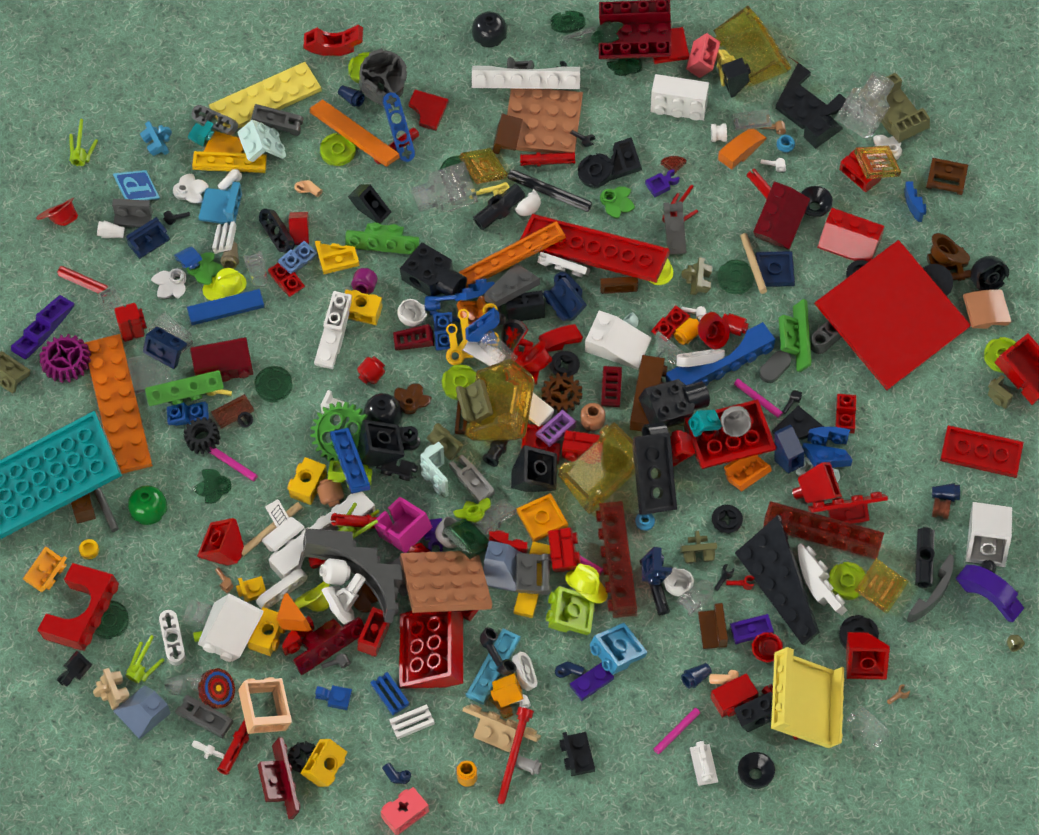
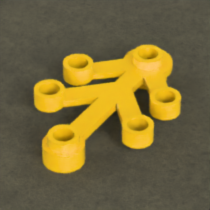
[446,303,499,365]

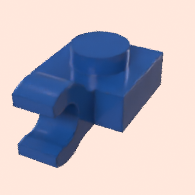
[315,685,352,710]

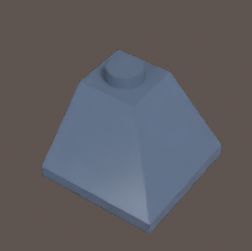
[483,541,522,592]
[114,685,171,739]

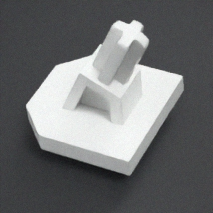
[321,573,366,624]

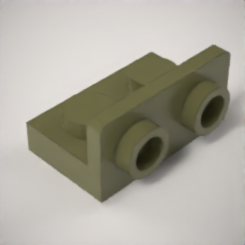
[0,351,31,393]
[456,379,493,424]

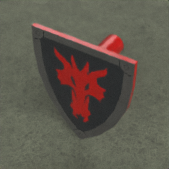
[501,319,533,361]

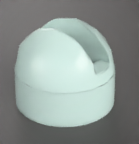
[623,312,639,328]

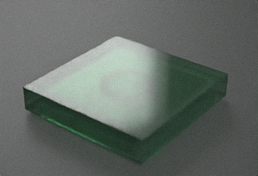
[443,519,489,559]

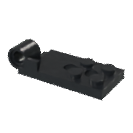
[632,422,677,515]

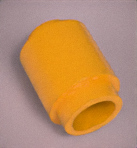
[674,318,699,345]
[456,761,477,787]

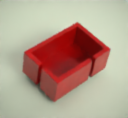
[994,333,1039,405]

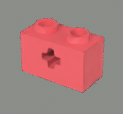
[686,33,720,78]
[381,787,429,835]

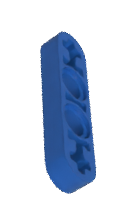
[382,92,415,162]

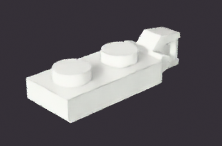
[537,252,590,277]

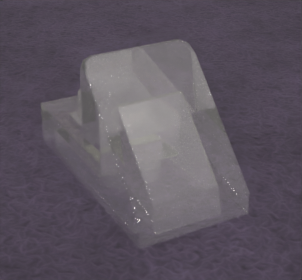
[655,331,684,365]

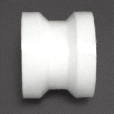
[711,123,727,142]

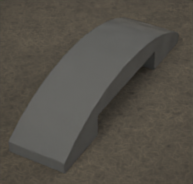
[907,554,954,623]

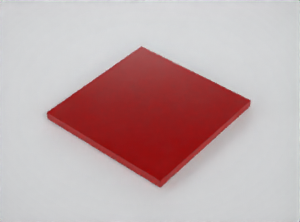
[814,240,971,391]

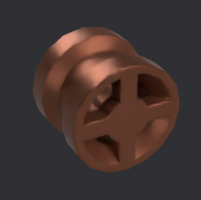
[932,498,951,520]

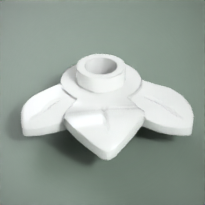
[867,135,902,161]
[173,174,209,204]
[151,268,186,299]

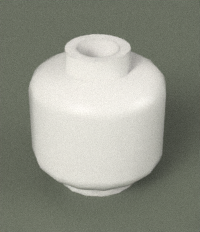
[319,558,351,585]

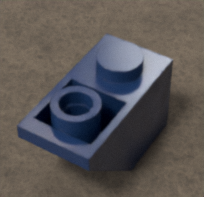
[774,425,804,474]

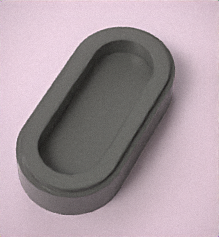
[760,351,791,383]

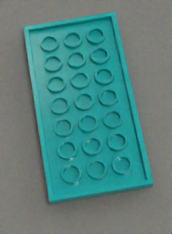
[0,411,122,539]

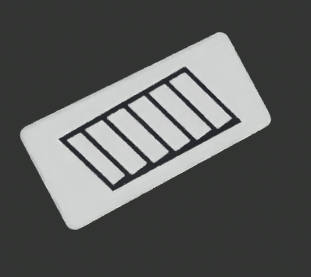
[265,499,289,527]

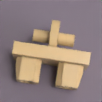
[93,668,129,710]

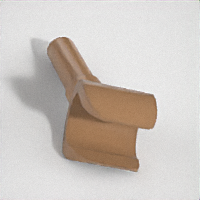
[760,121,786,135]
[215,567,234,593]
[887,684,910,705]

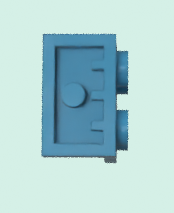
[199,182,242,225]

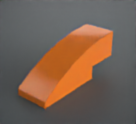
[718,128,767,170]

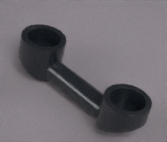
[480,627,517,676]

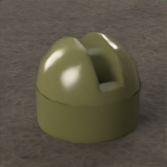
[1007,635,1025,652]

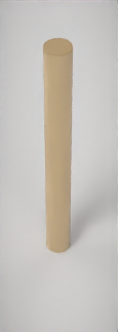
[740,233,767,294]
[241,502,302,557]

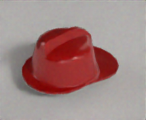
[36,197,78,226]
[698,312,730,349]
[509,340,552,372]

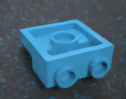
[589,623,648,675]

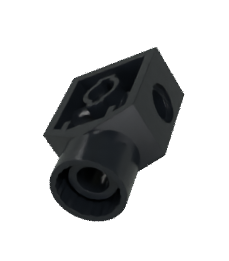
[400,242,467,300]
[638,379,710,428]

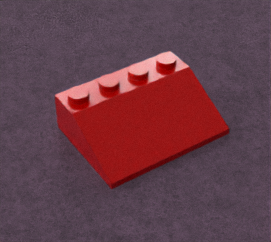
[684,399,776,469]
[399,611,463,689]

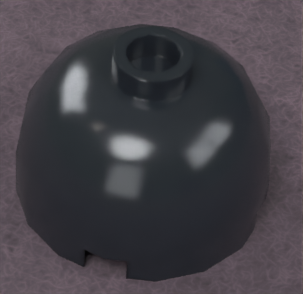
[472,11,507,47]
[971,256,1009,291]
[364,393,402,425]

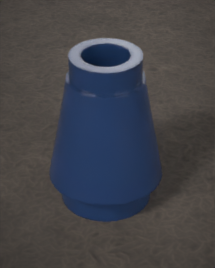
[338,85,365,107]
[932,483,960,502]
[681,663,712,689]

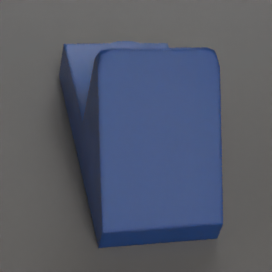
[465,308,500,343]

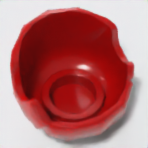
[752,632,783,663]

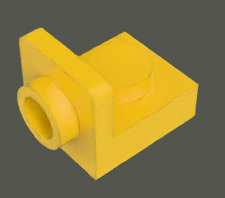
[236,576,266,602]

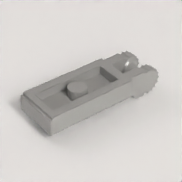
[449,454,495,503]

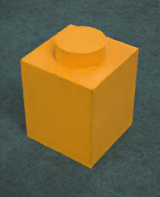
[490,673,523,708]

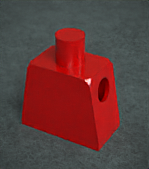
[792,462,842,503]

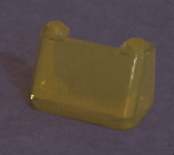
[713,5,792,87]
[465,358,534,441]
[558,422,635,514]

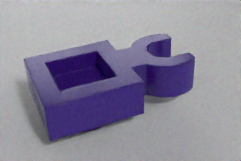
[645,169,680,198]
[424,518,443,552]

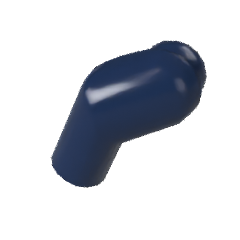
[555,661,585,678]
[382,763,411,784]

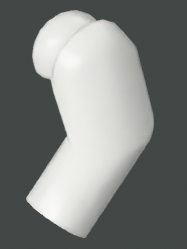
[217,169,242,190]

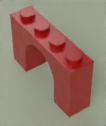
[37,563,119,651]

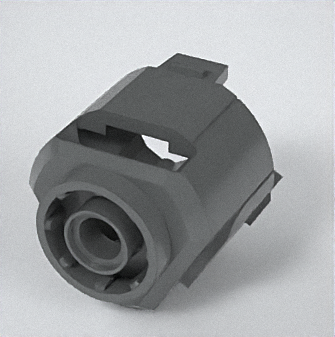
[359,48,407,107]

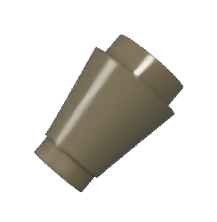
[221,241,239,269]

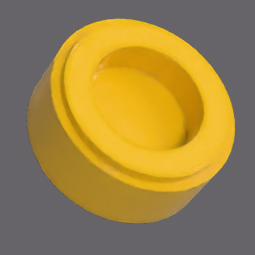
[79,539,99,560]

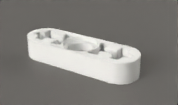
[677,349,725,367]
[256,568,308,609]
[159,610,186,666]

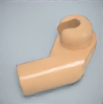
[294,180,323,197]
[709,670,739,685]

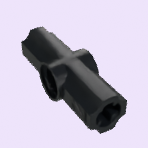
[473,184,525,230]
[915,527,935,588]

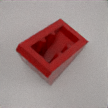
[289,212,309,245]

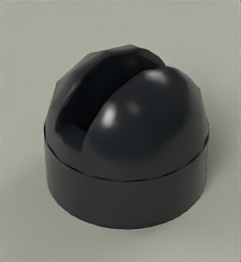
[237,412,253,428]
[980,560,996,573]

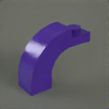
[955,564,1024,622]

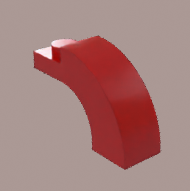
[303,24,363,56]

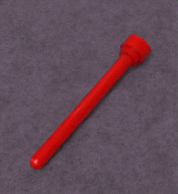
[497,707,534,804]

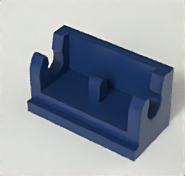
[126,217,170,259]

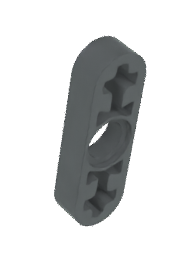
[192,105,238,135]

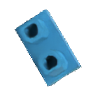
[140,121,172,156]

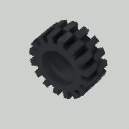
[183,417,221,454]

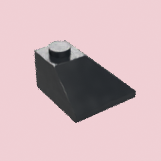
[357,420,405,467]
[511,445,557,492]

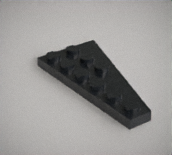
[735,515,820,645]

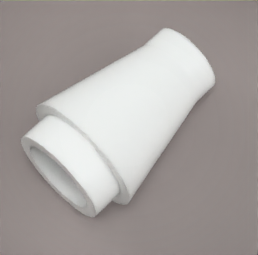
[97,220,125,238]

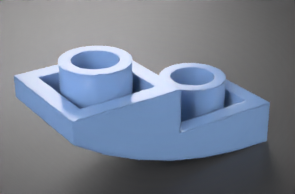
[278,241,317,274]

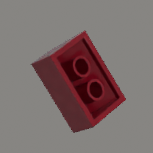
[753,181,810,250]
[190,337,254,382]

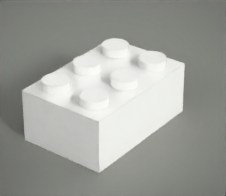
[650,74,709,120]

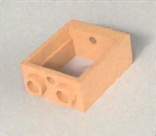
[238,677,292,734]

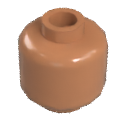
[580,403,605,431]
[316,479,345,508]

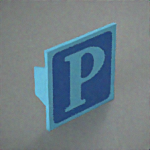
[113,170,160,200]

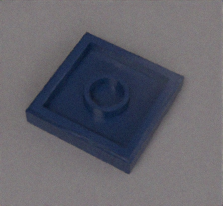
[755,251,795,287]

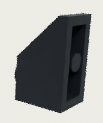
[722,58,751,98]
[804,116,843,149]
[348,184,391,224]

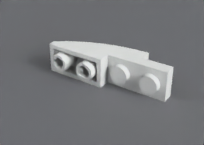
[314,291,352,369]
[798,543,847,616]

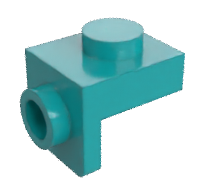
[188,120,214,147]
[688,410,722,437]

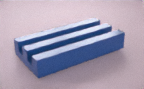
[370,672,409,716]

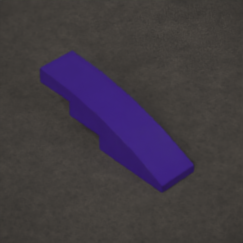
[11,295,75,360]

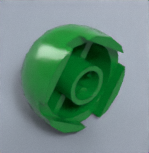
[128,485,167,525]

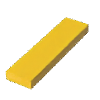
[192,151,267,173]
[513,542,551,618]

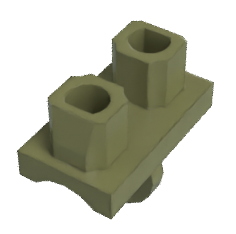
[681,257,712,295]
[426,423,463,461]
[680,531,717,563]

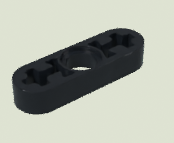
[259,209,295,253]

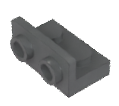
[112,199,153,227]

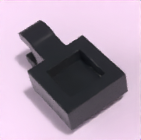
[57,651,92,687]

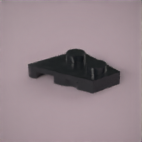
[610,137,642,181]

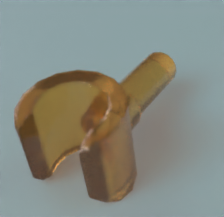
[489,696,513,719]

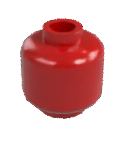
[357,356,385,385]

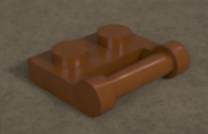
[926,158,969,195]

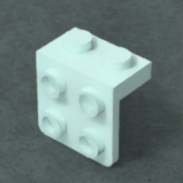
[237,120,286,162]
[420,442,449,497]

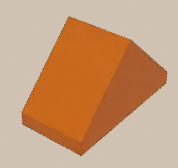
[276,593,311,631]

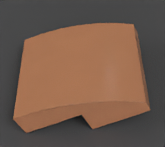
[963,290,1011,329]

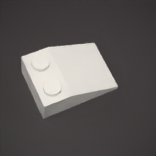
[585,310,651,370]

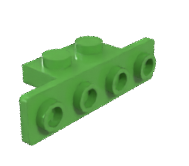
[345,222,420,255]
[779,299,812,372]
[145,371,224,406]

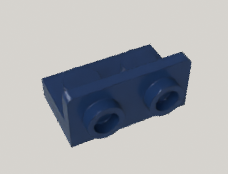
[542,277,587,321]
[143,327,187,369]
[642,547,672,585]

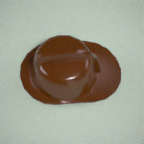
[930,233,970,265]

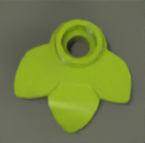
[453,498,491,522]

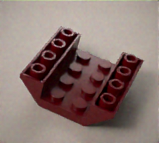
[599,0,671,59]

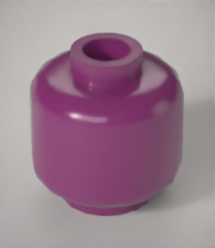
[351,268,378,295]

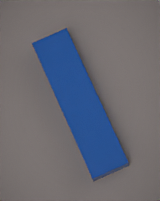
[187,289,265,325]
[330,428,370,494]

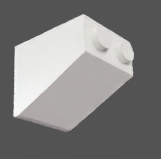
[966,502,1012,567]
[198,594,264,662]

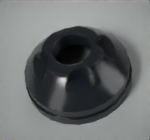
[801,186,833,217]
[738,752,775,789]

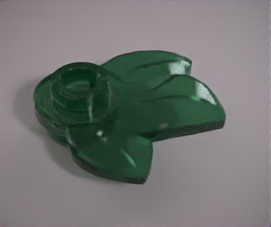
[591,21,624,46]
[607,58,642,76]
[193,469,232,504]

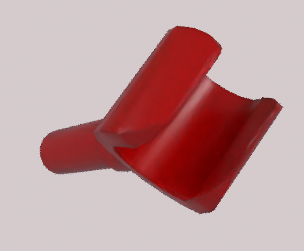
[726,575,755,590]

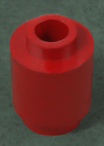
[722,313,749,337]

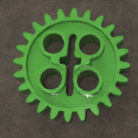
[310,402,368,462]

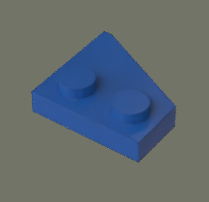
[802,443,853,468]

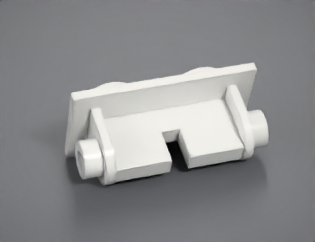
[690,741,718,786]

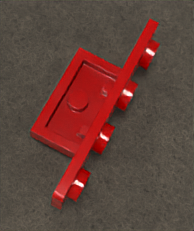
[808,492,888,527]

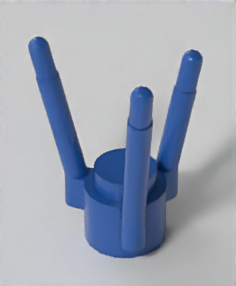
[425,295,461,323]

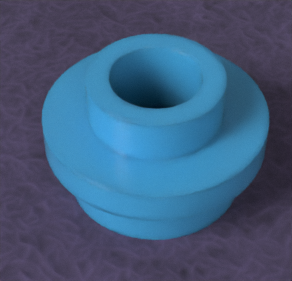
[777,135,795,152]
[635,514,655,531]

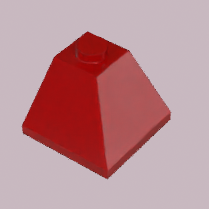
[197,518,244,566]
[846,632,890,680]

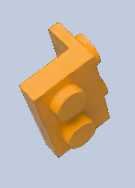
[23,546,67,592]

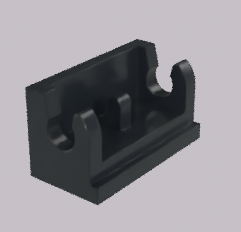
[505,290,545,321]

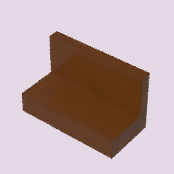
[492,113,523,154]
[698,603,728,649]

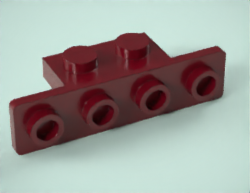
[293,617,364,675]
[257,737,300,819]

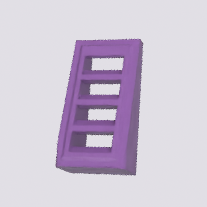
[535,410,576,447]

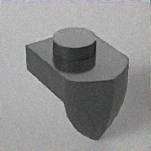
[507,57,534,69]

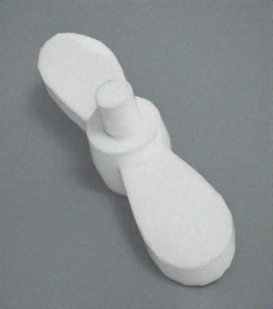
[192,741,224,759]

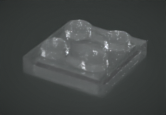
[126,354,172,394]

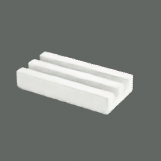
[212,221,237,253]
[389,704,435,739]

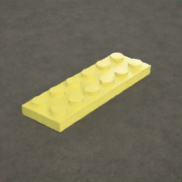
[209,62,322,134]

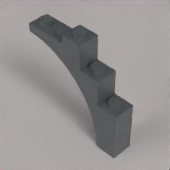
[303,528,405,623]

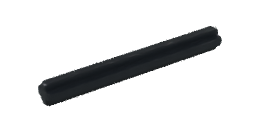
[508,169,592,211]

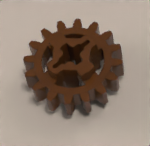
[541,372,583,413]

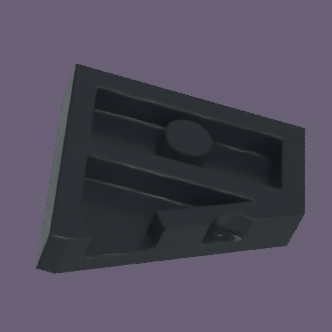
[772,405,824,440]

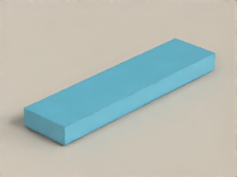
[466,628,521,705]

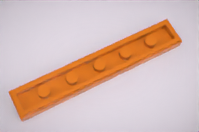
[310,99,399,167]
[458,221,566,288]

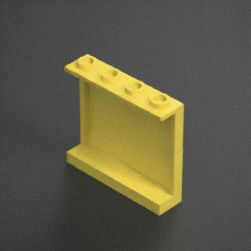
[771,647,844,748]

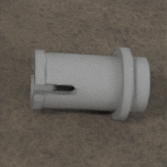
[515,755,542,775]

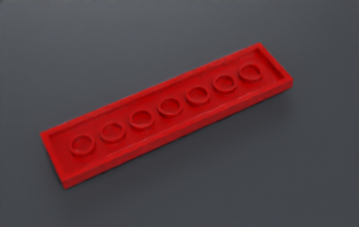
[520,214,670,283]

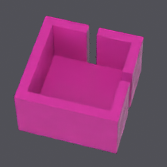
[374,497,433,553]

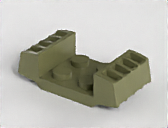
[862,73,930,143]

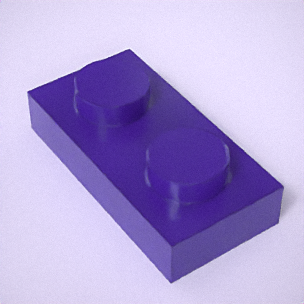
[729,614,774,644]
[570,662,614,701]

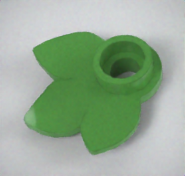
[600,186,635,219]
[186,252,224,285]

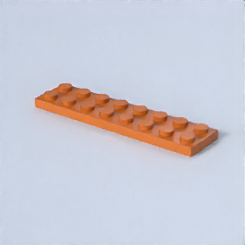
[85,334,153,474]

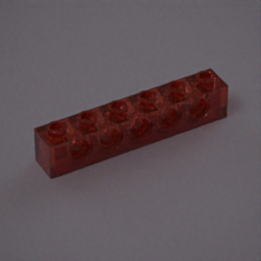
[596,501,637,618]
[763,501,884,560]

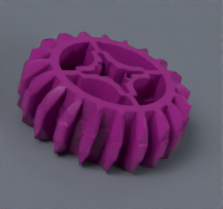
[39,334,91,383]

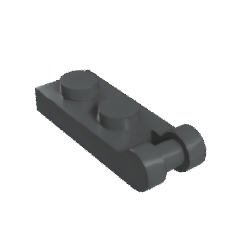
[251,104,304,136]
[663,201,687,255]
[175,695,233,739]

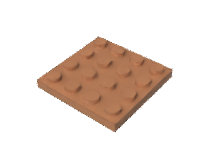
[503,88,583,153]
[400,550,492,613]

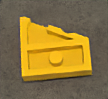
[315,241,360,275]

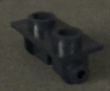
[376,459,418,481]

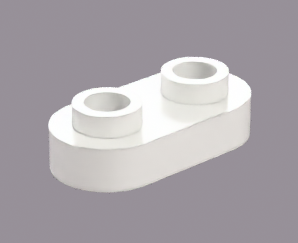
[512,652,537,691]

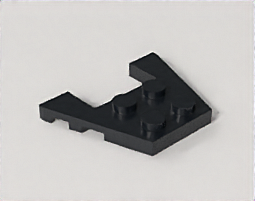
[775,63,852,129]

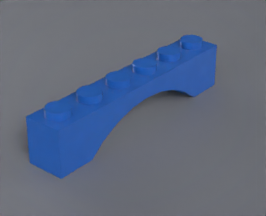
[666,322,775,386]

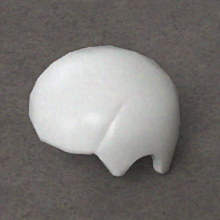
[514,189,541,216]
[397,299,427,327]
[663,568,694,596]

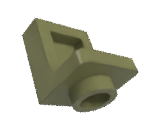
[988,375,1013,409]

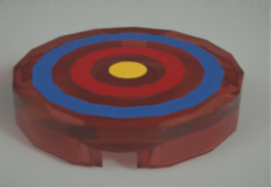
[198,668,235,709]

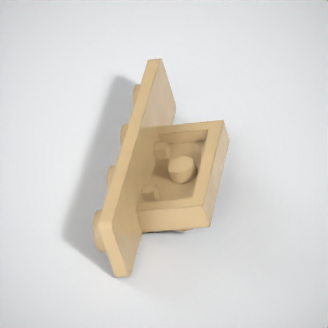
[462,704,541,753]

